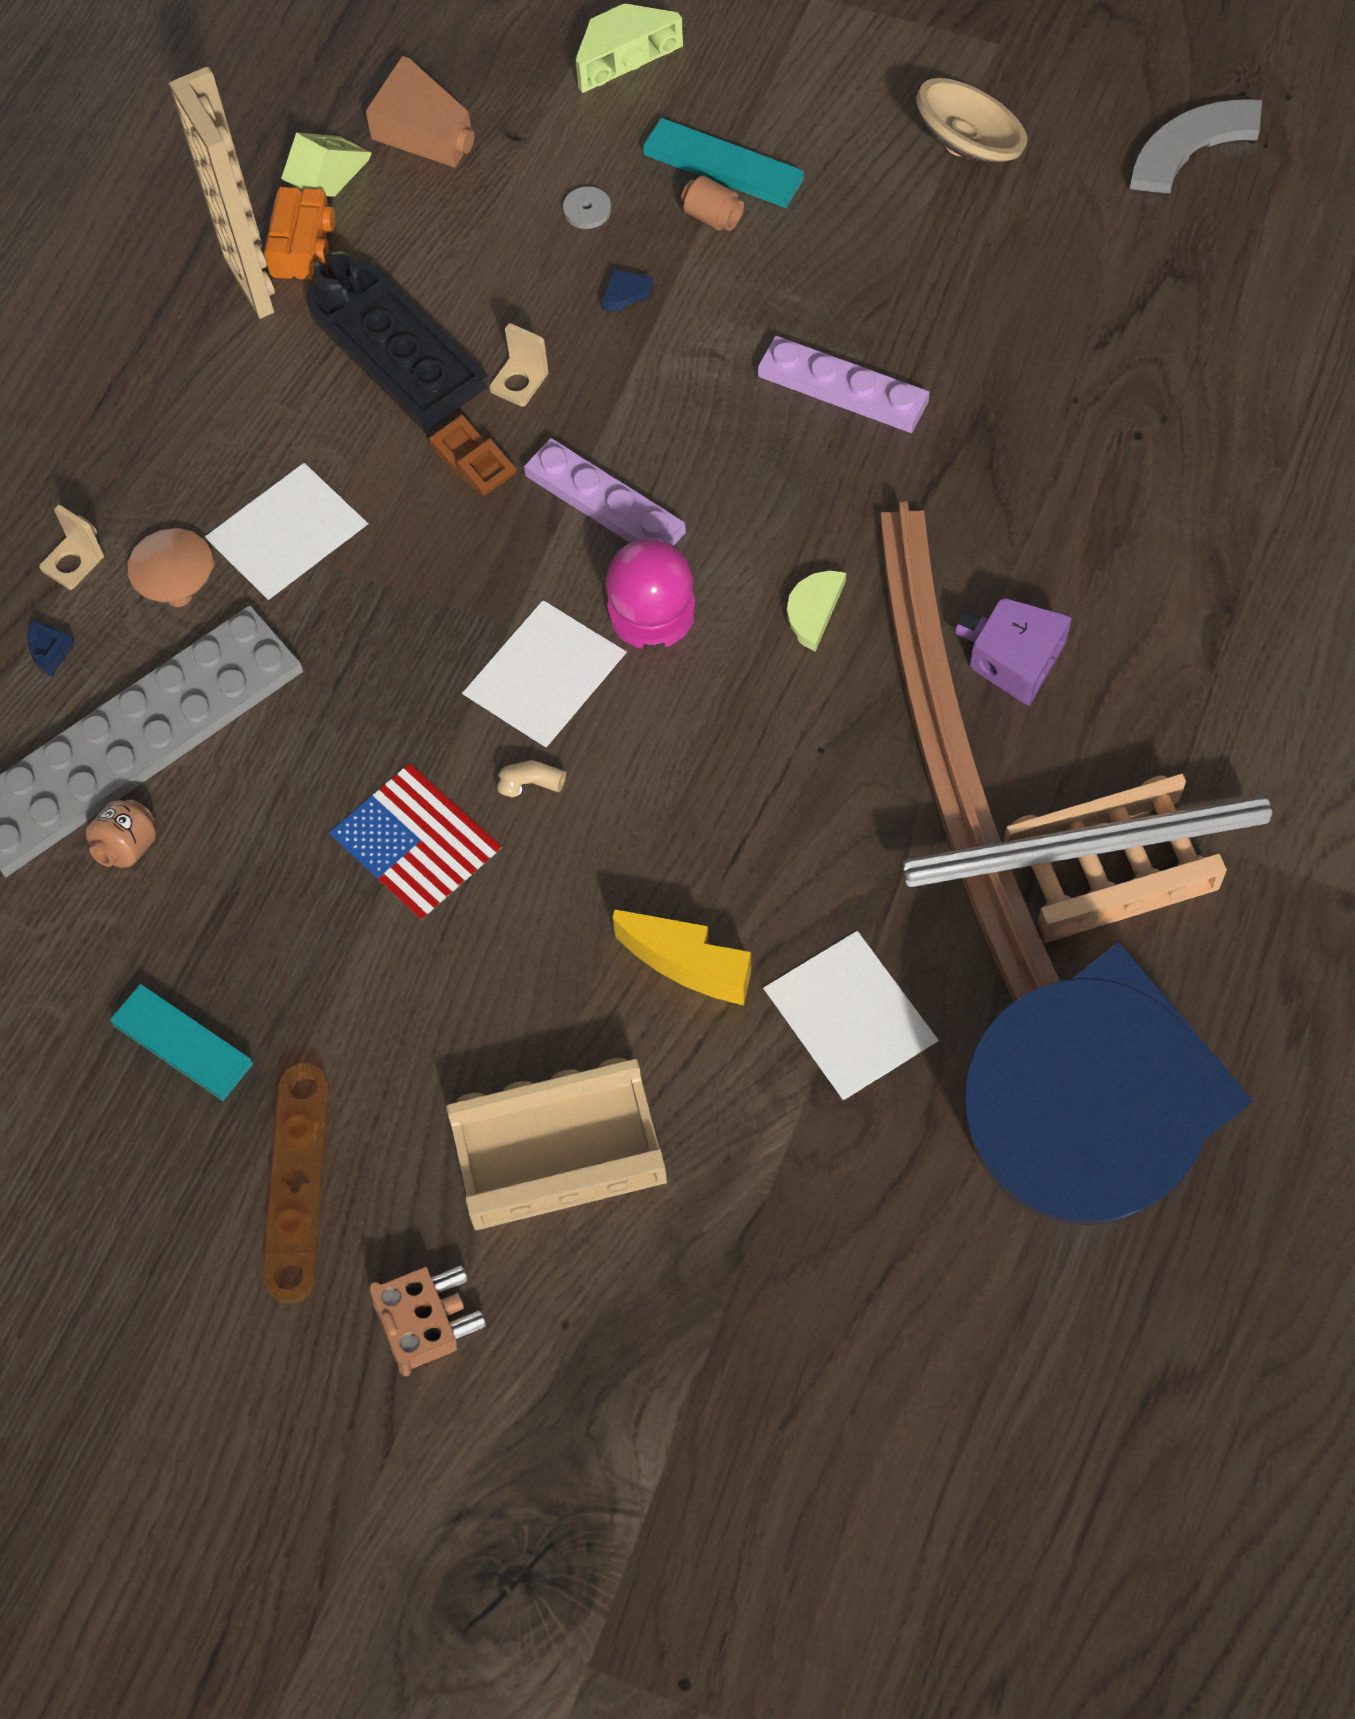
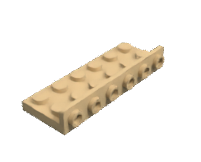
[169,67,275,319]

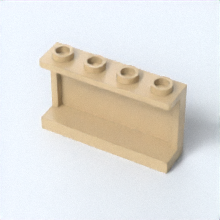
[446,1058,667,1231]

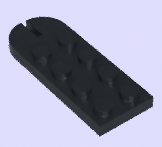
[306,251,490,432]

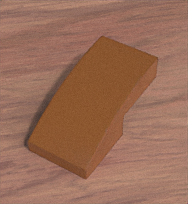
[429,415,517,497]

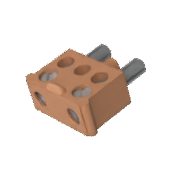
[369,1266,486,1376]

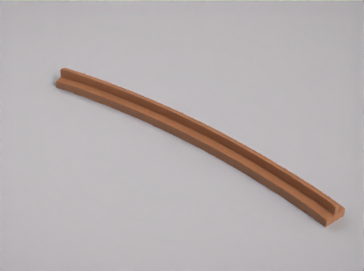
[880,501,1061,1002]

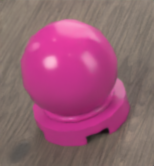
[605,538,695,649]

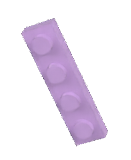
[758,336,930,433]
[524,438,686,545]

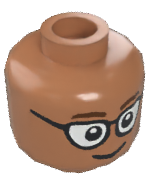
[86,800,156,868]

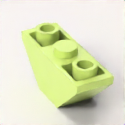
[576,3,683,93]

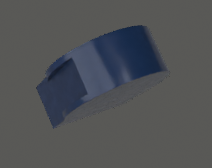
[965,942,1253,1225]

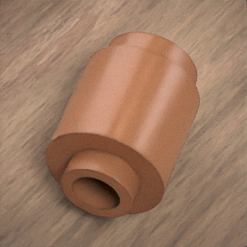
[681,176,744,231]

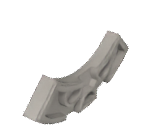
[1130,100,1262,194]

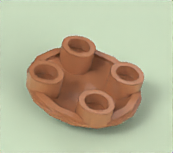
[128,528,215,607]

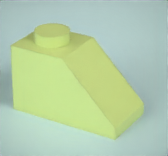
[281,133,372,197]

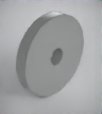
[563,187,611,229]

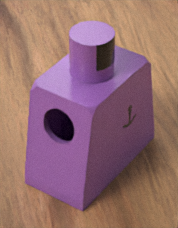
[955,599,1072,706]

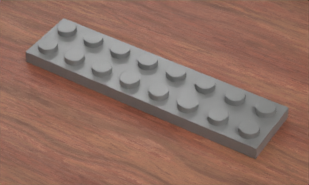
[0,605,303,878]

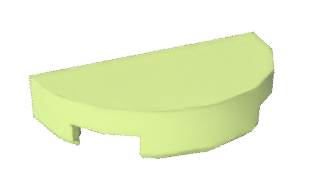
[787,571,846,652]

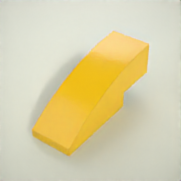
[613,910,751,1005]

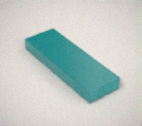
[110,984,253,1101]

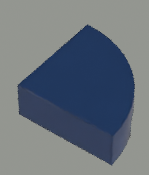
[602,270,654,312]
[27,620,74,677]

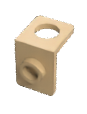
[489,323,549,407]
[40,505,104,590]

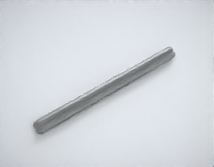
[902,796,1272,887]

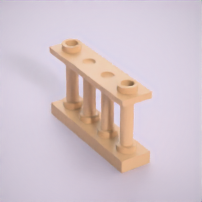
[1004,774,1227,944]

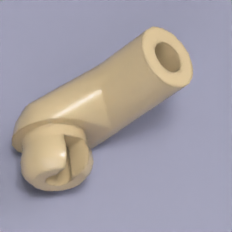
[497,760,566,797]

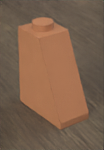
[366,56,474,168]

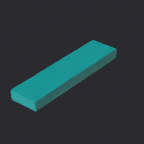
[643,118,804,208]

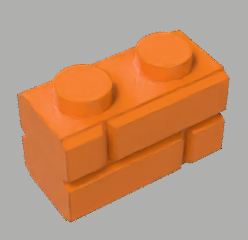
[264,187,335,280]

